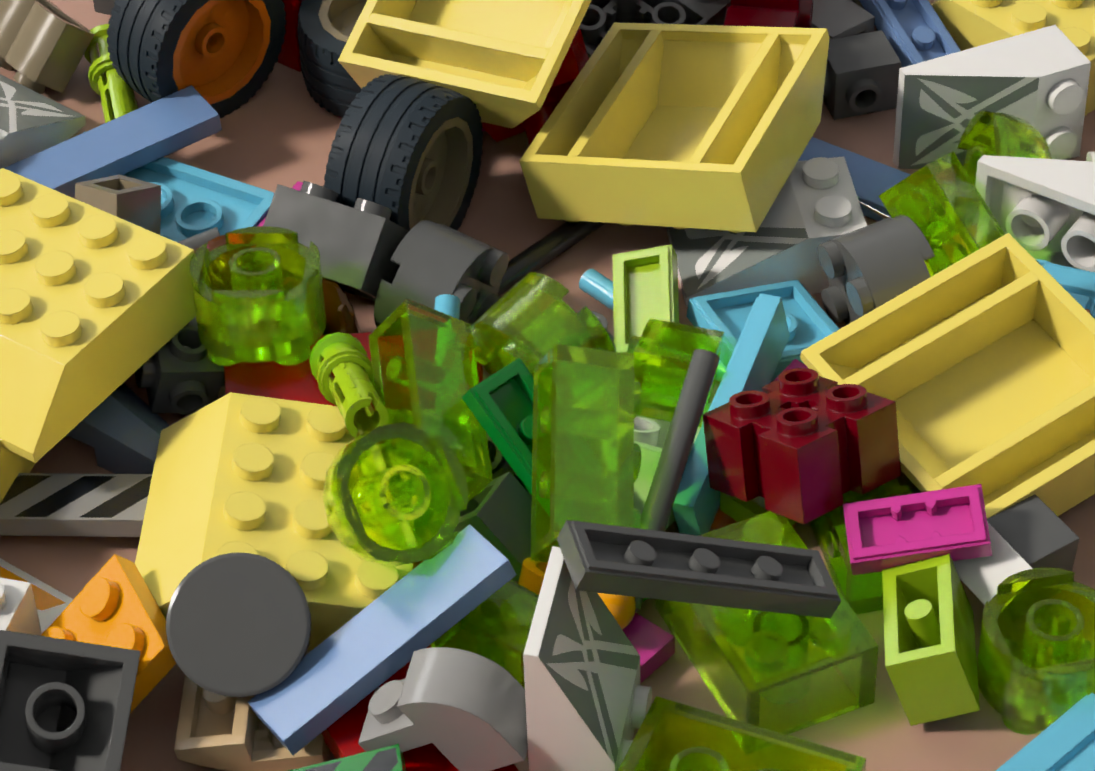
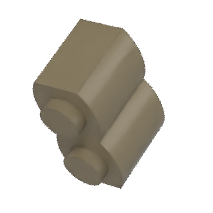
[0,0,94,94]

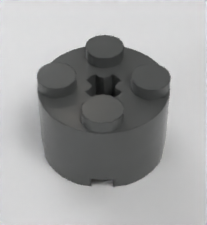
[817,215,935,325]
[374,220,509,331]

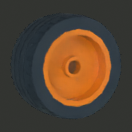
[107,0,287,119]

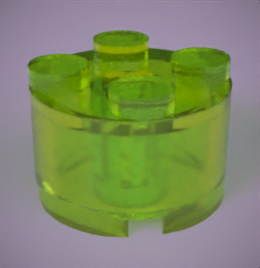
[190,226,326,366]
[460,272,616,415]
[977,568,1095,735]

